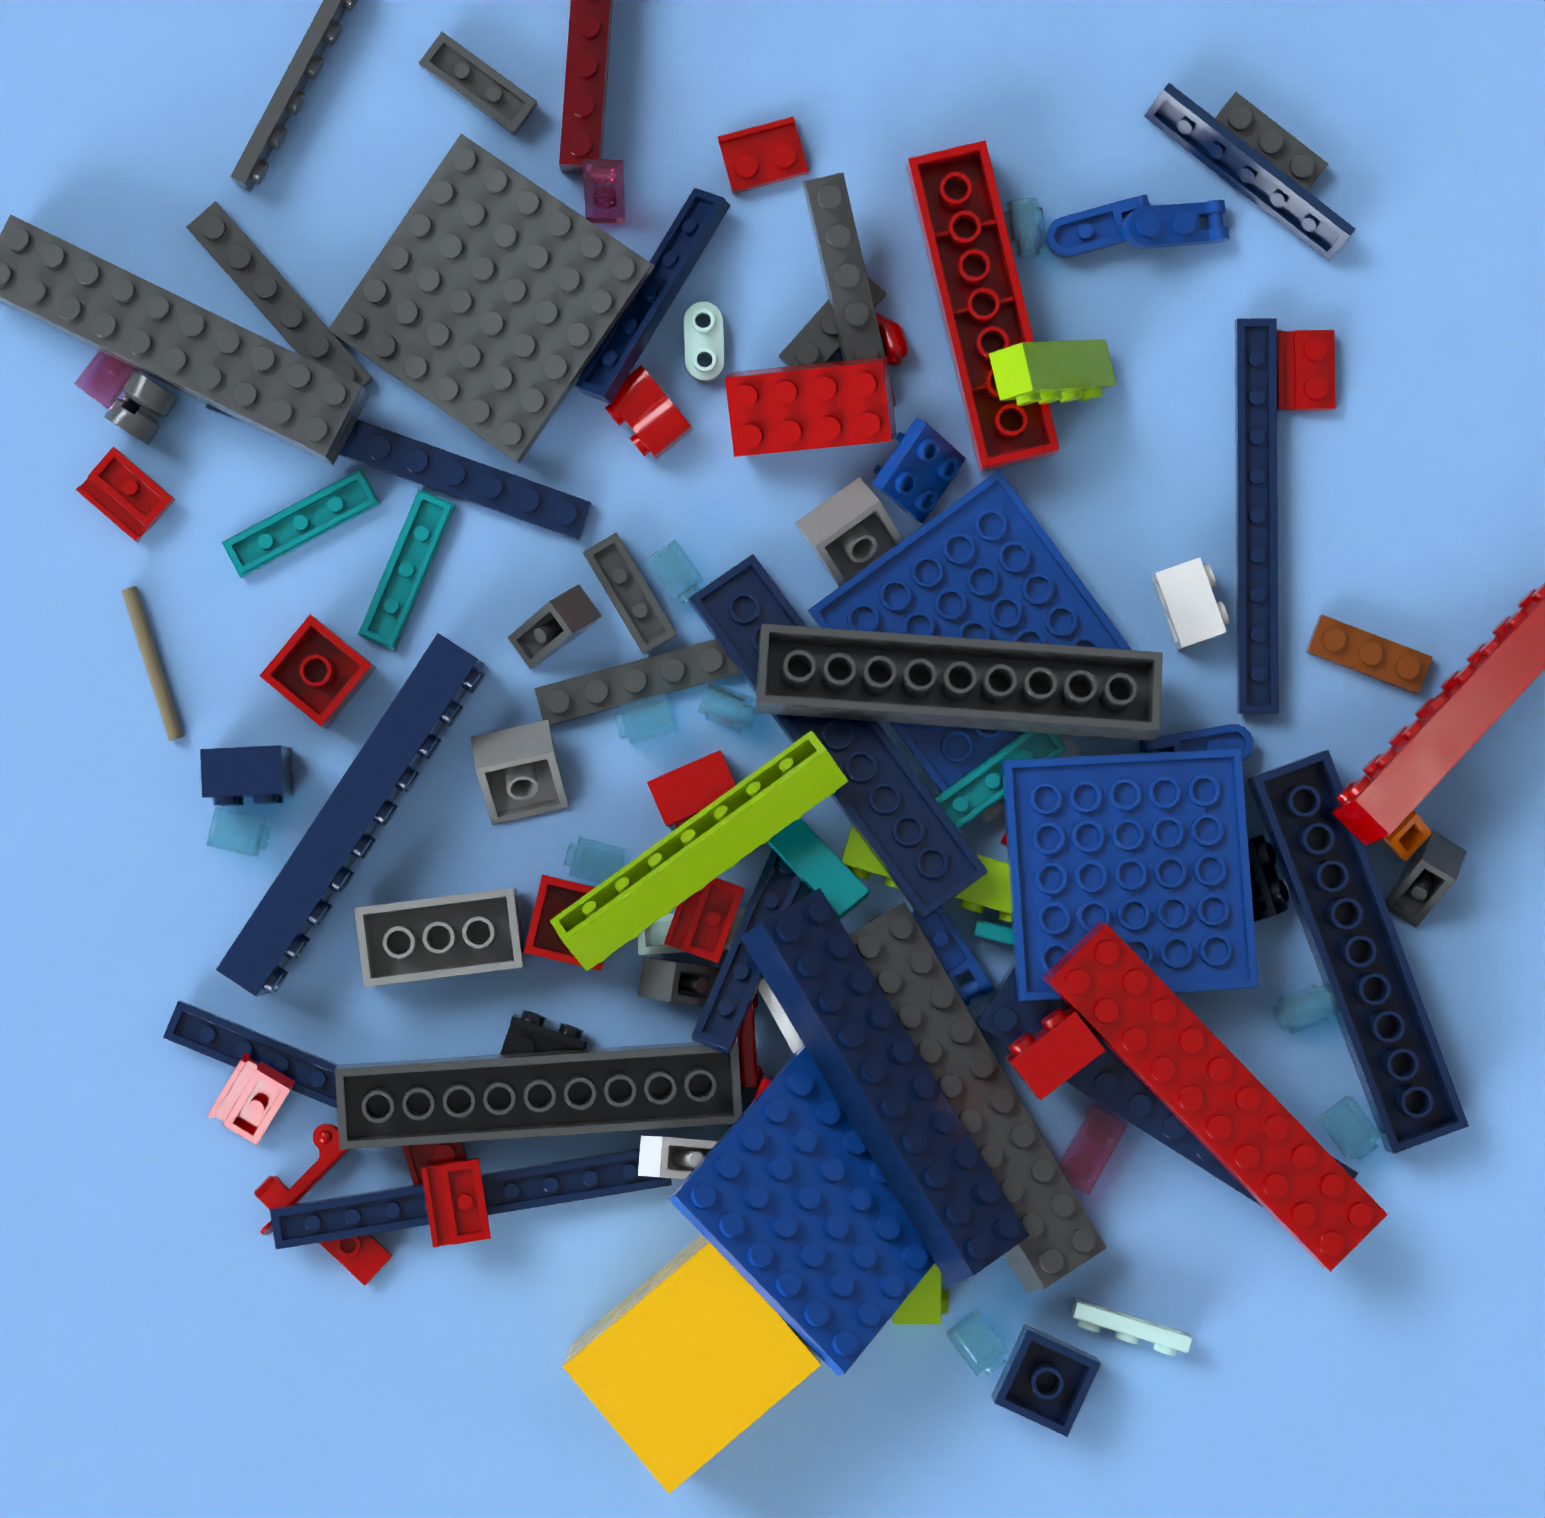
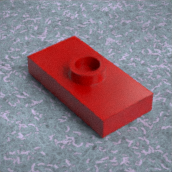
[319,1234,393,1286]

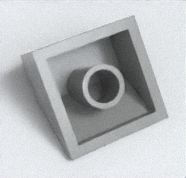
[795,477,903,587]
[471,720,569,825]

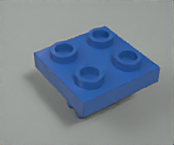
[872,417,966,524]

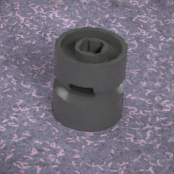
[104,371,178,445]

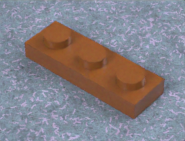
[1306,614,1432,694]

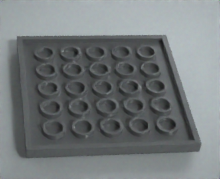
[329,134,655,464]

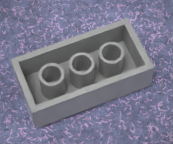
[354,887,526,987]

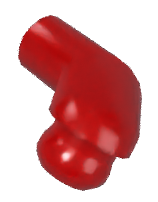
[875,312,909,366]

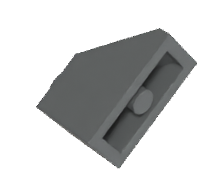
[508,584,602,670]
[1385,831,1467,927]
[638,957,721,1006]

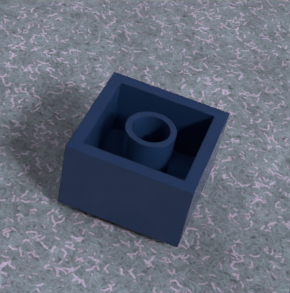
[200,745,293,806]
[991,1324,1101,1437]

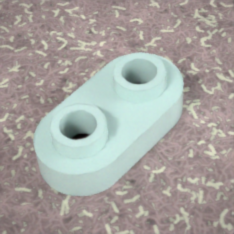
[684,302,725,382]

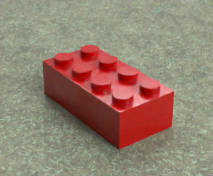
[725,356,897,457]

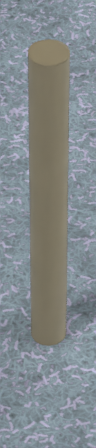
[122,586,184,741]

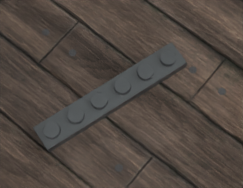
[230,0,358,191]
[802,172,897,406]
[186,201,373,388]
[534,639,741,726]

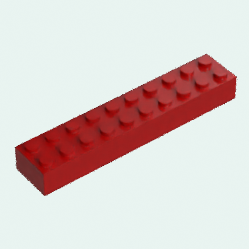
[1042,922,1388,1272]

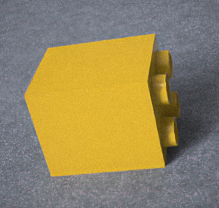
[562,1234,821,1494]

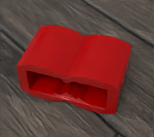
[605,365,693,459]

